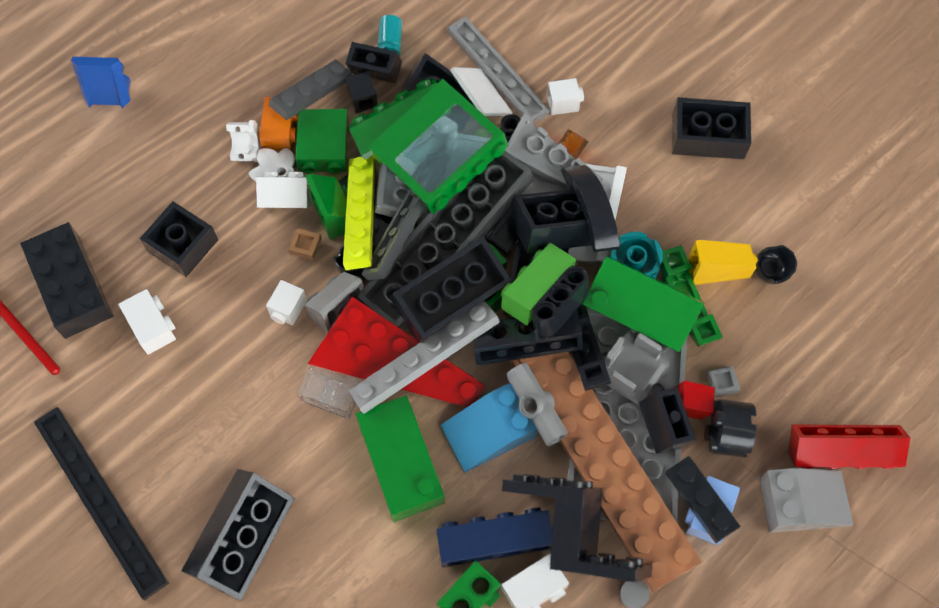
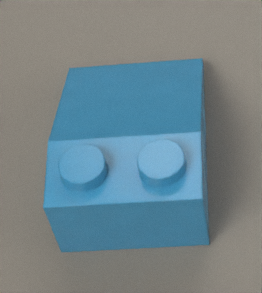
[440,383,538,473]

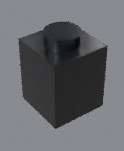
[345,71,378,113]

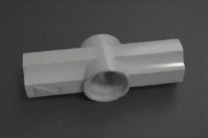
[506,363,568,446]

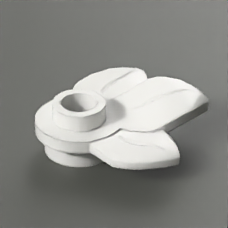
[249,148,295,182]

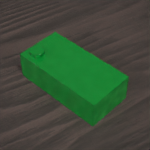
[583,256,705,352]
[355,395,445,523]

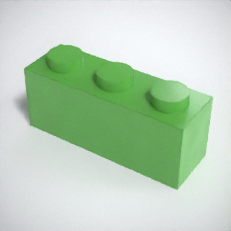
[501,243,576,325]

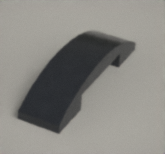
[561,165,620,252]
[572,301,611,391]

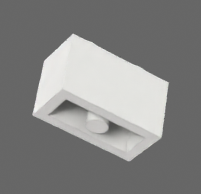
[256,172,311,208]
[118,289,176,355]
[501,554,569,608]

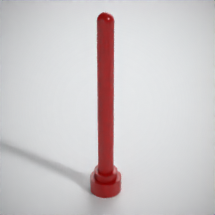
[0,300,60,375]

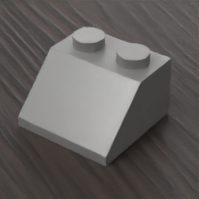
[305,272,364,333]

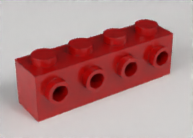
[788,424,911,469]

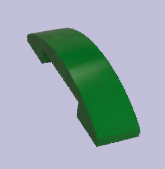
[660,245,723,347]

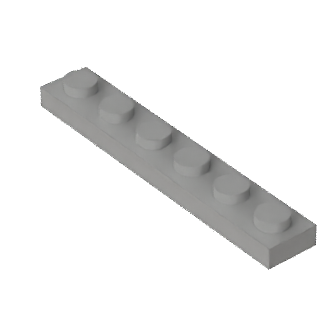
[349,300,500,414]

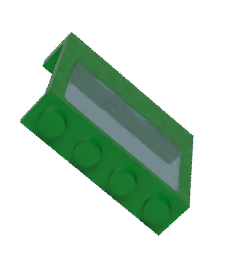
[368,79,509,215]

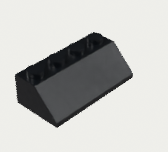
[181,469,295,601]

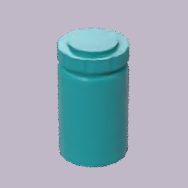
[377,15,402,57]

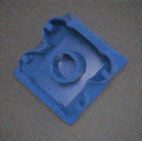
[71,57,131,108]

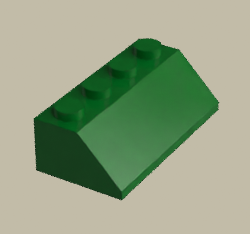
[349,78,452,160]

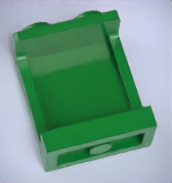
[295,109,349,174]

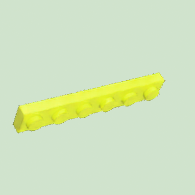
[343,156,376,270]

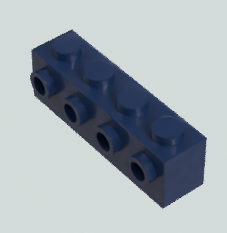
[436,507,553,568]

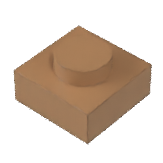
[288,228,322,260]

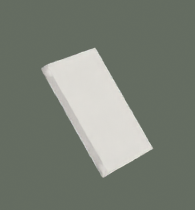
[450,67,512,116]

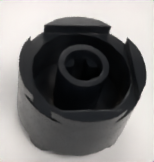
[704,399,757,458]

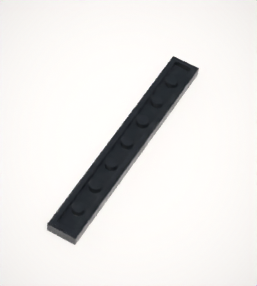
[34,407,170,601]

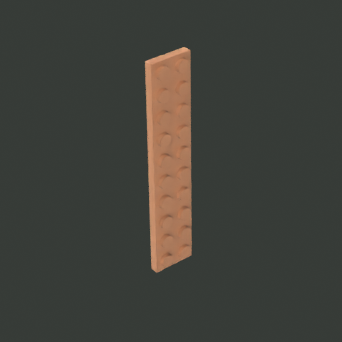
[510,352,702,593]

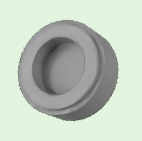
[619,581,649,608]

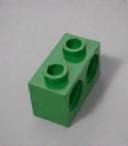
[436,560,501,608]

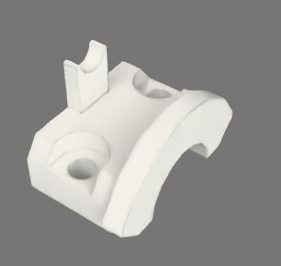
[226,120,261,162]

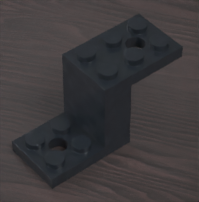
[502,474,652,582]

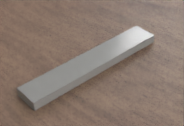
[447,16,550,124]

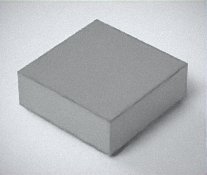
[706,366,741,398]

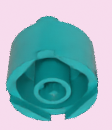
[610,231,663,279]

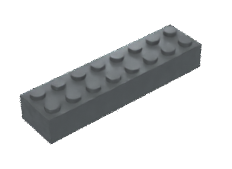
[357,151,533,331]

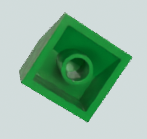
[305,174,347,240]

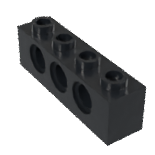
[473,309,583,366]

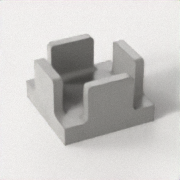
[605,333,670,405]

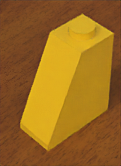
[688,240,758,285]

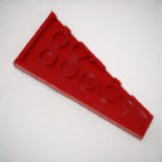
[307,297,486,407]

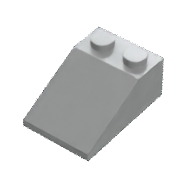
[759,468,853,533]

